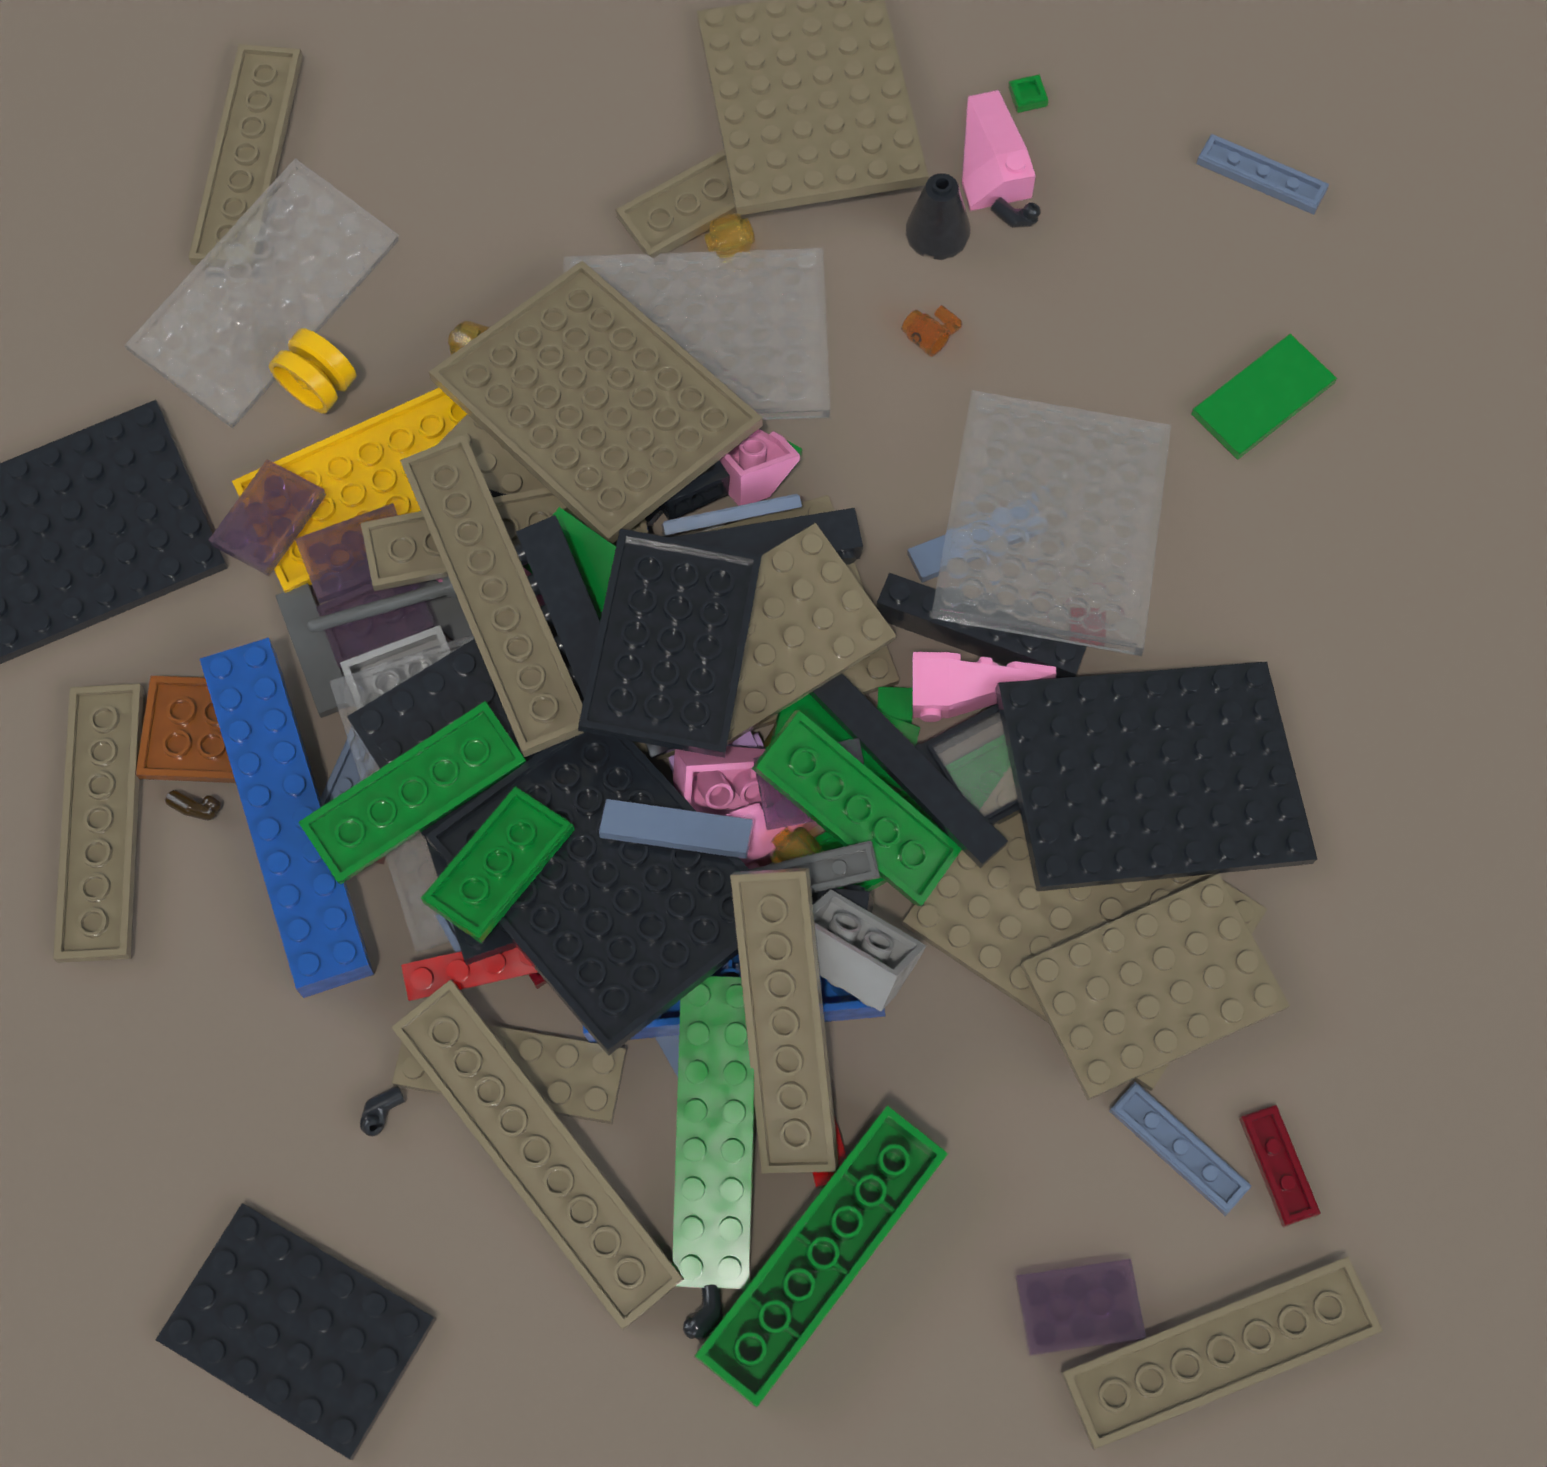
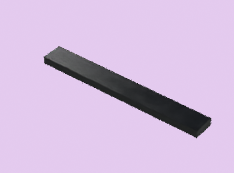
[809,673,1008,868]

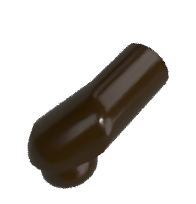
[165,790,221,821]

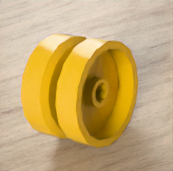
[268,328,357,413]

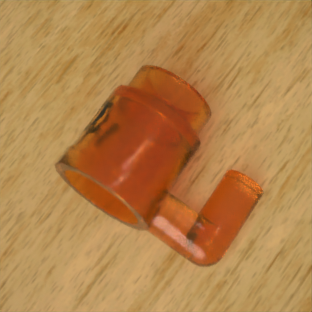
[901,305,962,357]

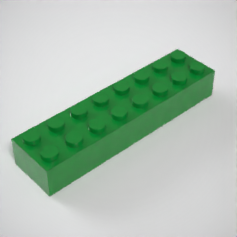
[694,1105,948,1407]

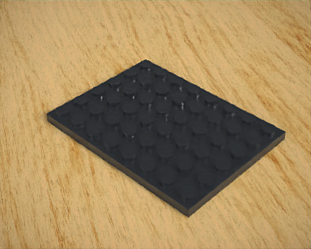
[0,400,228,664]
[995,662,1317,892]
[426,732,750,1056]

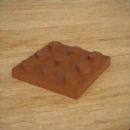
[136,675,236,783]

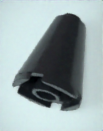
[906,173,971,260]

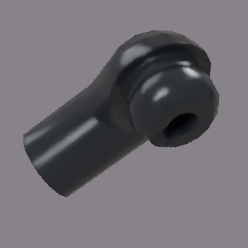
[991,197,1041,227]
[360,1085,405,1137]
[683,1285,723,1340]

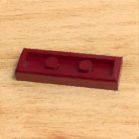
[1239,1105,1321,1227]

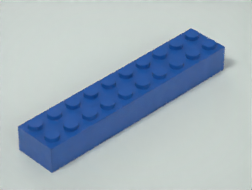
[200,637,374,998]

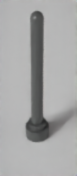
[307,576,458,633]

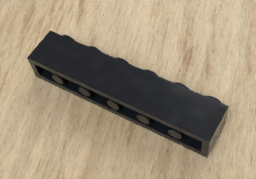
[669,508,863,565]
[515,515,600,704]
[876,572,1088,678]

